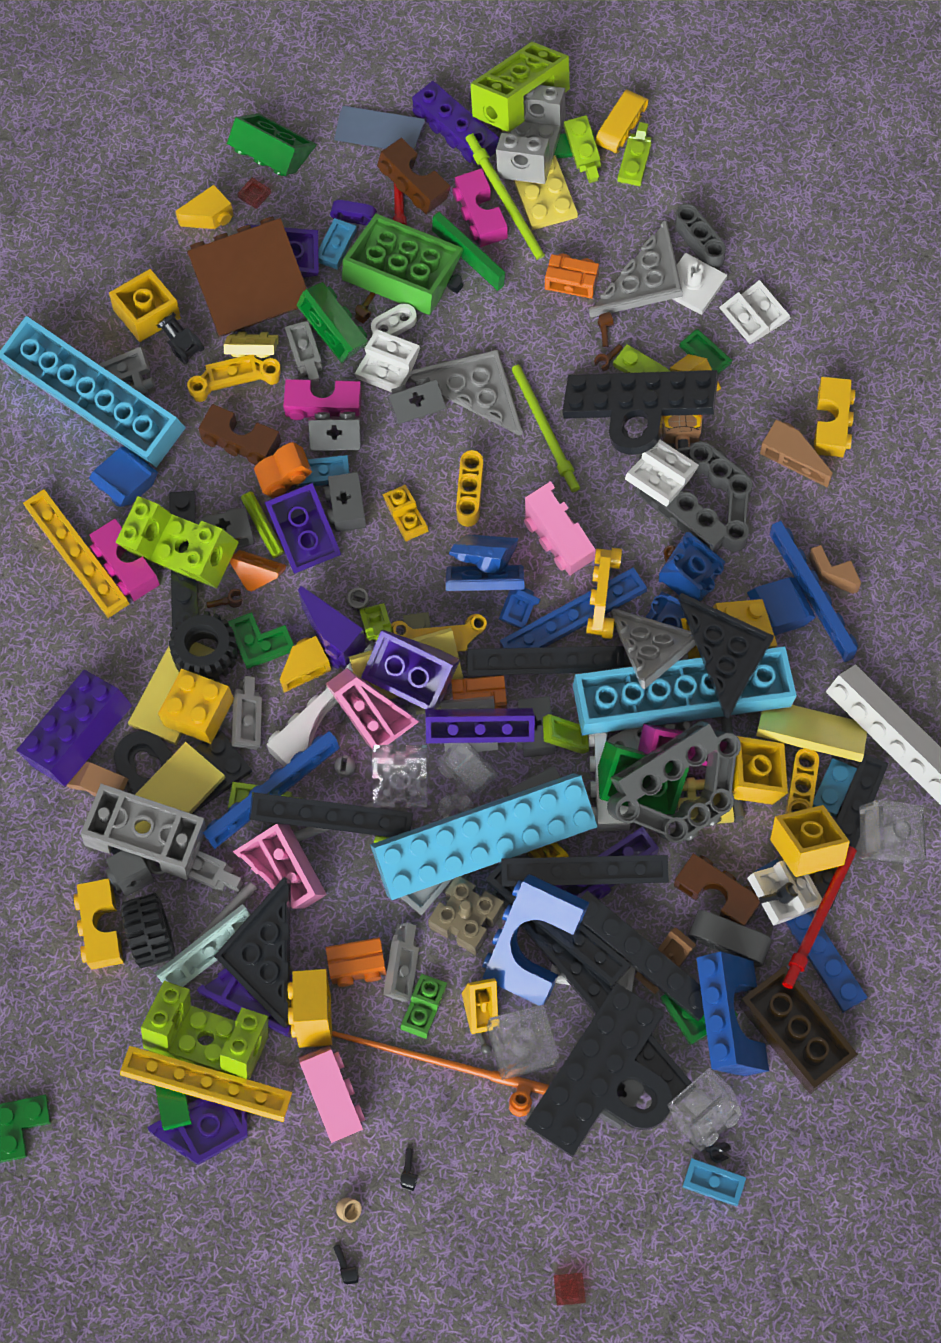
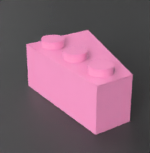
[524,481,596,575]
[326,668,419,753]
[233,824,327,909]
[298,1046,365,1143]

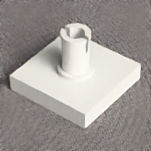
[673,253,727,315]

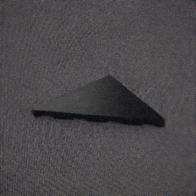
[679,593,774,719]
[214,877,291,1028]

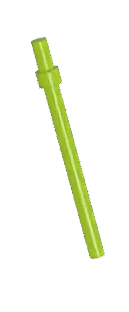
[465,133,545,260]
[511,365,580,492]

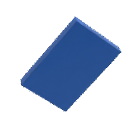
[446,565,525,591]

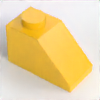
[175,185,234,229]
[280,636,331,693]

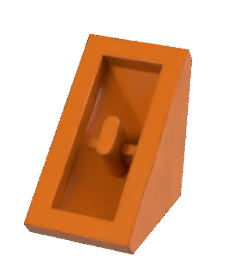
[230,550,287,592]

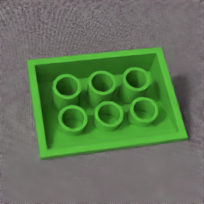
[342,213,463,315]

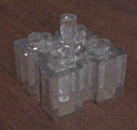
[372,745,428,808]

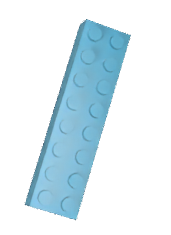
[0,316,186,468]
[573,646,797,736]
[370,773,598,900]

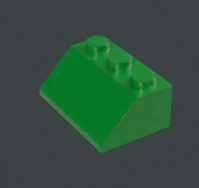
[227,113,317,176]
[297,282,368,363]
[598,741,689,815]

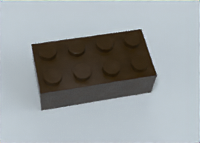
[739,966,858,1095]

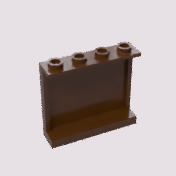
[187,216,307,338]

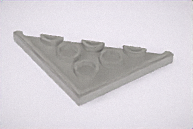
[589,220,683,317]
[408,349,523,435]
[611,608,696,689]

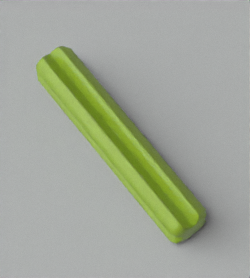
[241,491,284,558]

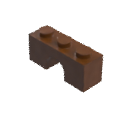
[377,137,451,215]
[198,404,281,465]
[674,853,761,927]

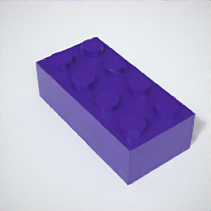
[16,669,133,787]

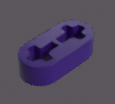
[330,200,377,225]

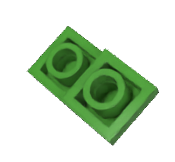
[401,973,447,1039]

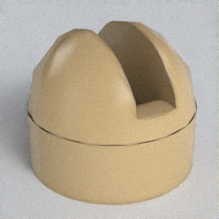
[336,1197,362,1223]

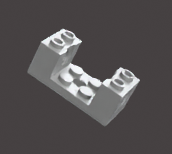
[496,85,566,184]
[81,784,206,880]

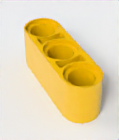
[595,89,649,154]
[456,450,483,527]
[785,748,819,814]

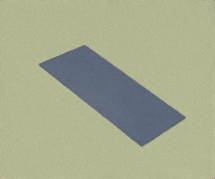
[334,106,425,149]

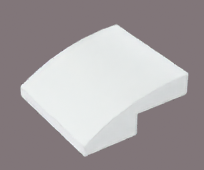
[719,280,791,344]
[355,329,420,392]
[625,440,699,507]
[748,860,822,926]

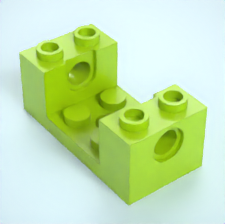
[470,42,570,132]
[116,496,239,588]
[141,981,268,1080]

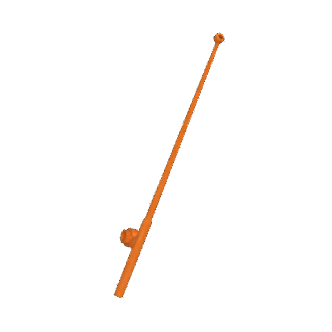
[332,1031,550,1117]

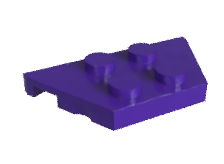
[197,968,293,1038]
[147,1098,248,1165]

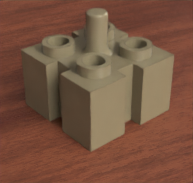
[428,876,504,955]

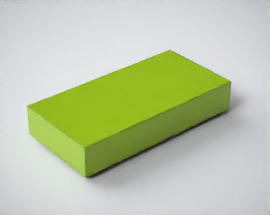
[543,714,589,754]

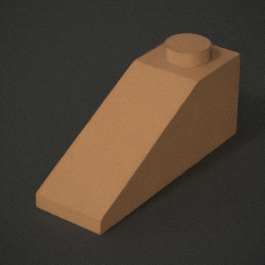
[760,419,833,487]

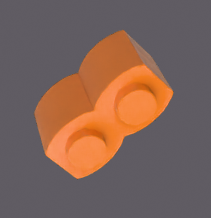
[254,442,312,498]

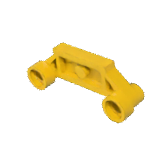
[187,354,281,402]
[586,548,622,639]
[391,614,487,652]

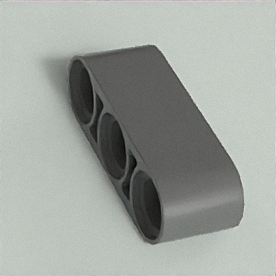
[675,204,726,269]
[688,910,772,967]

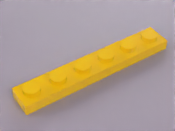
[23,489,129,618]
[120,1046,292,1122]

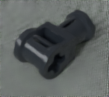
[156,312,205,365]

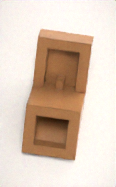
[809,545,861,594]
[67,762,129,797]
[634,927,696,994]

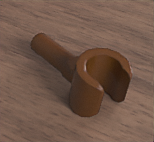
[355,292,375,324]
[598,312,614,347]
[594,344,623,372]
[206,589,242,608]

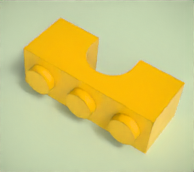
[814,377,855,457]
[74,879,124,969]

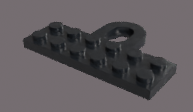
[562,370,718,455]
[111,730,252,855]
[524,983,672,1158]

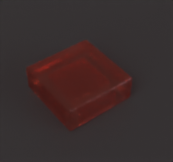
[237,177,271,209]
[553,1273,586,1306]

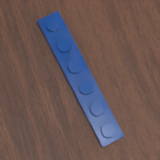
[769,521,858,662]
[500,567,647,648]
[203,731,340,849]
[754,858,868,1013]

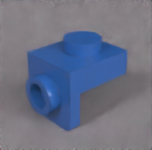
[499,588,541,629]

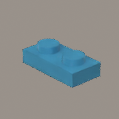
[318,218,357,270]
[300,455,350,488]
[813,758,857,817]
[682,1158,746,1207]

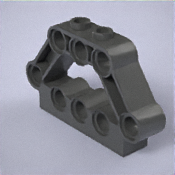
[635,441,753,553]
[607,721,741,843]

